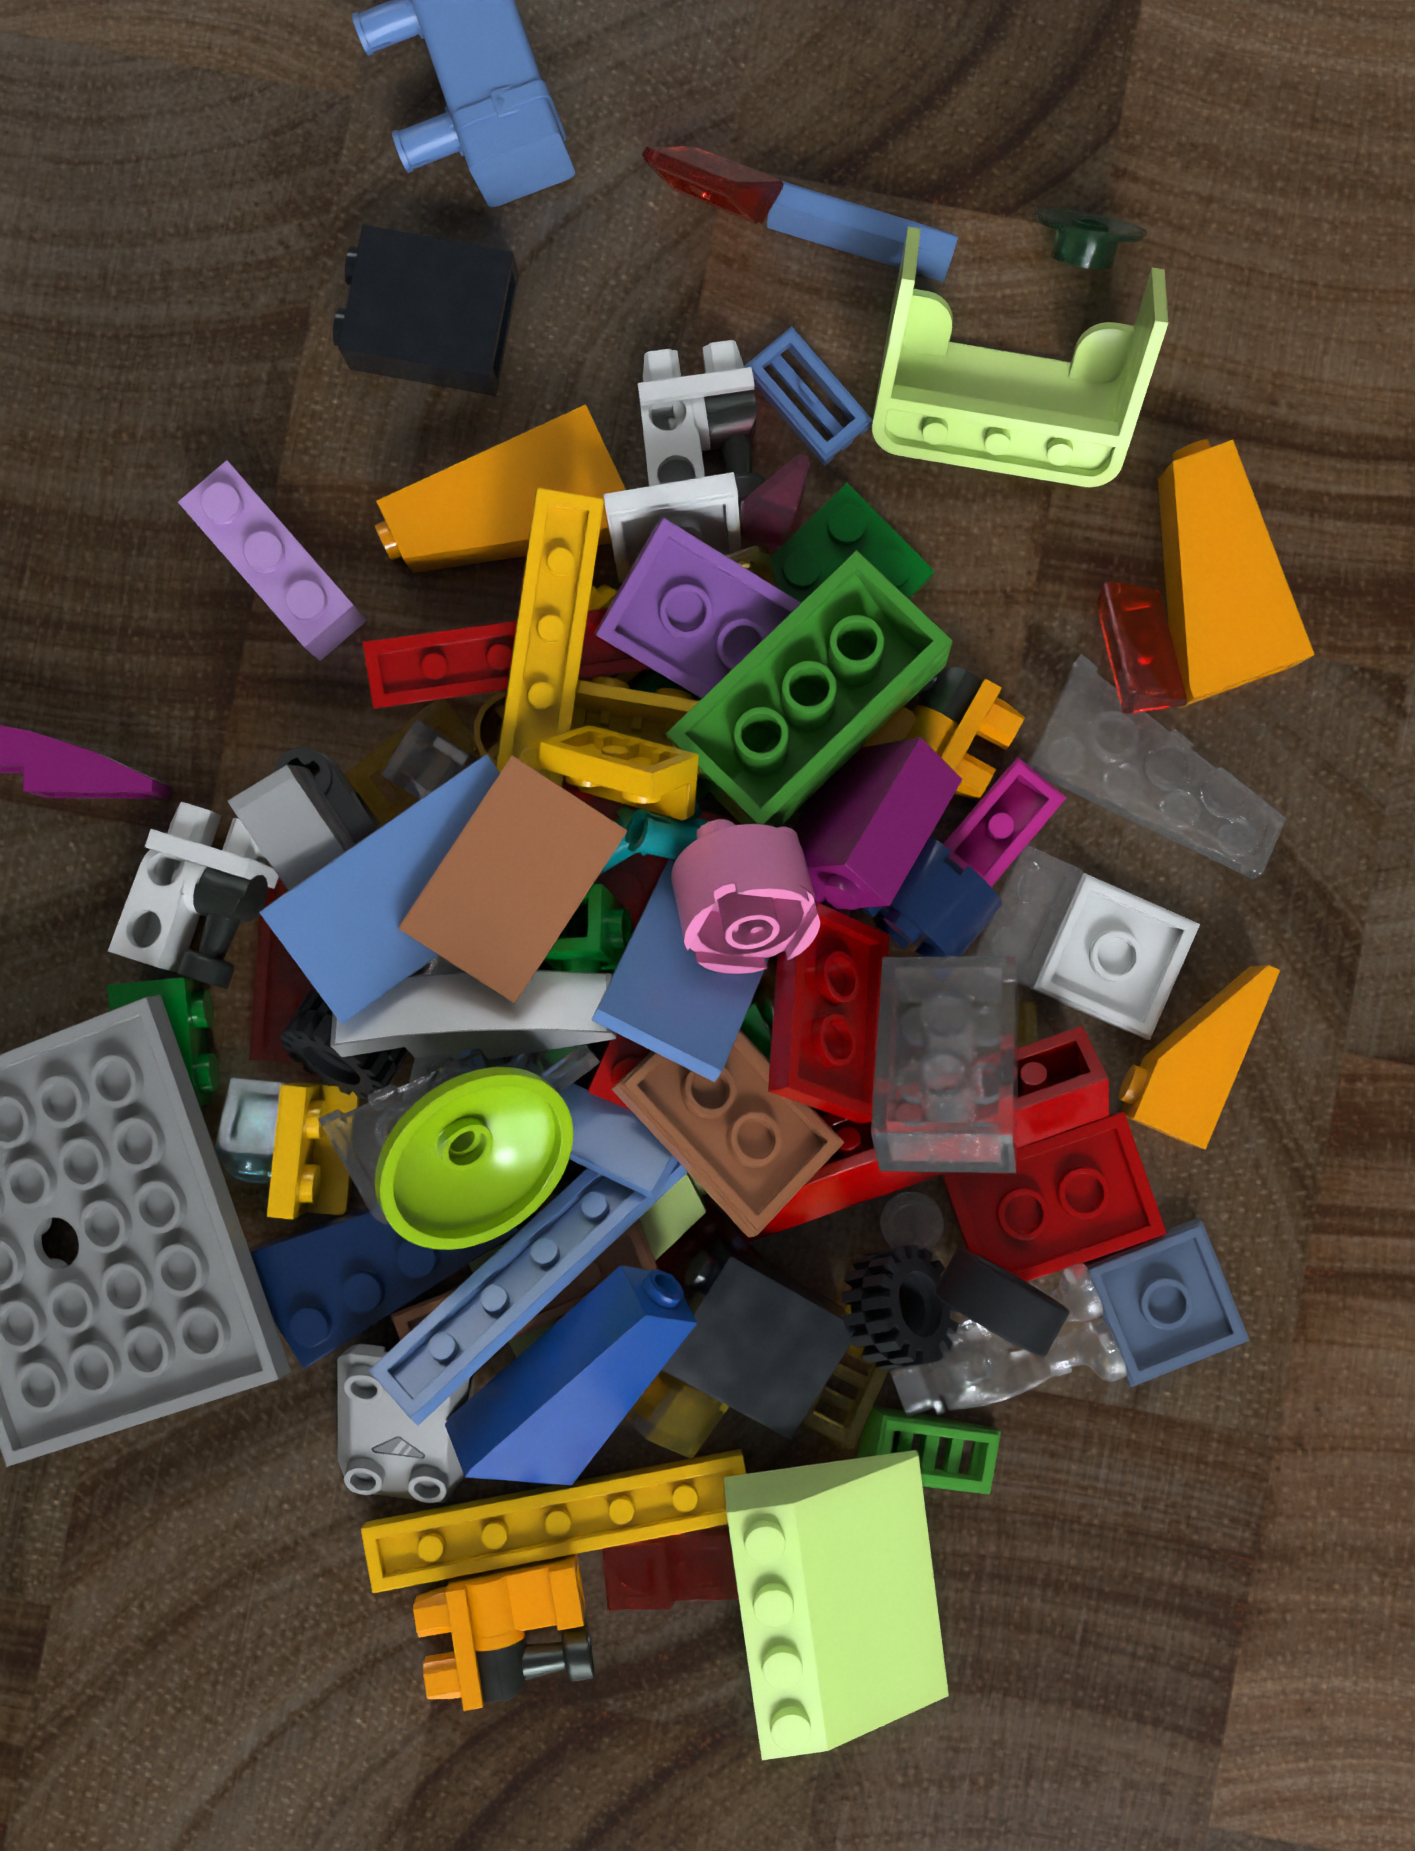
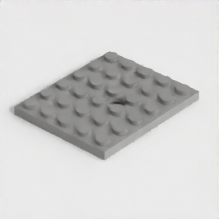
[0,995,291,1467]

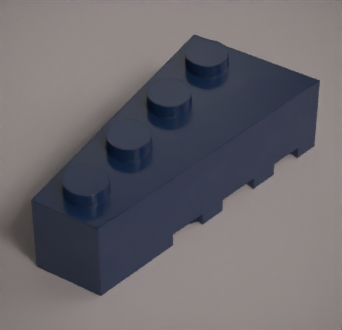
[249,1203,536,1369]

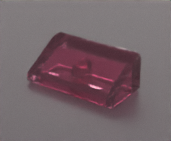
[740,453,811,549]

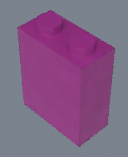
[793,737,962,910]

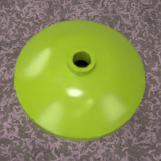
[375,1067,573,1250]

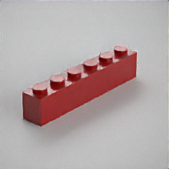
[740,1025,1109,1243]

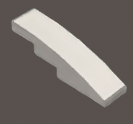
[330,970,616,1060]

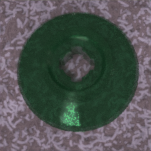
[1035,209,1147,269]

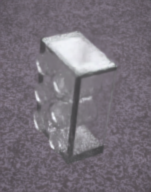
[871,956,1019,1173]

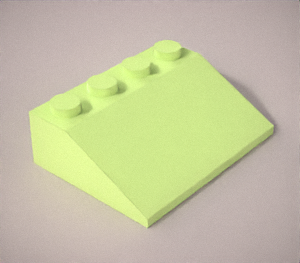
[724,1450,949,1760]

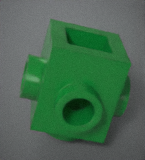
[544,882,632,973]

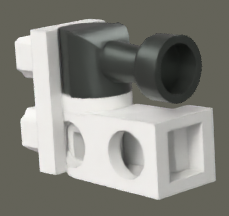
[638,340,769,512]
[108,802,279,989]

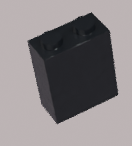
[333,224,519,396]
[662,1235,856,1439]

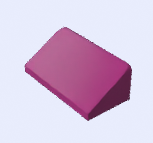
[943,757,1067,887]

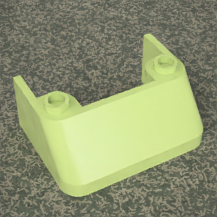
[872,226,1168,487]

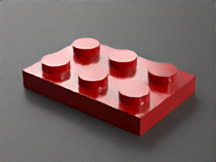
[768,902,889,1124]
[940,1110,1167,1282]

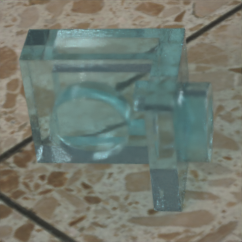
[214,1078,288,1183]

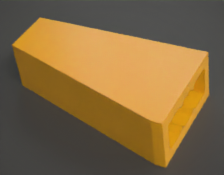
[375,404,626,573]
[1158,439,1315,709]

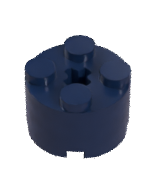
[859,836,1002,976]

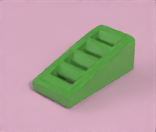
[857,1405,1001,1495]

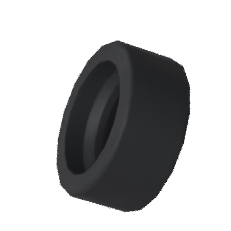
[934,1247,1070,1357]

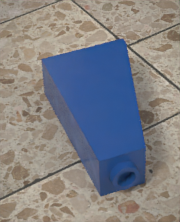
[445,1265,697,1485]

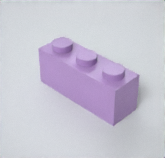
[178,460,367,661]

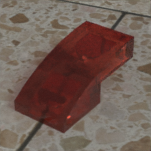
[602,1528,739,1611]

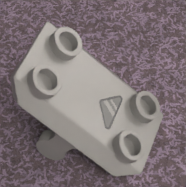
[337,1344,474,1503]

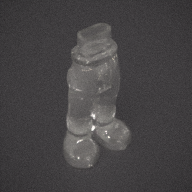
[890,1262,1128,1417]

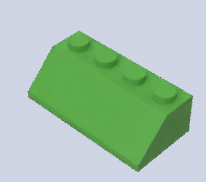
[666,550,953,828]

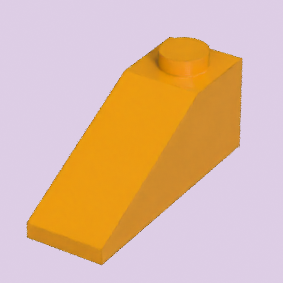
[1118,965,1280,1150]

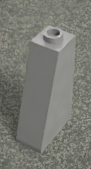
[227,765,431,976]

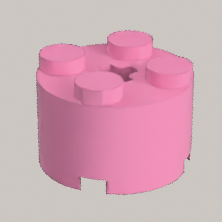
[671,819,820,974]

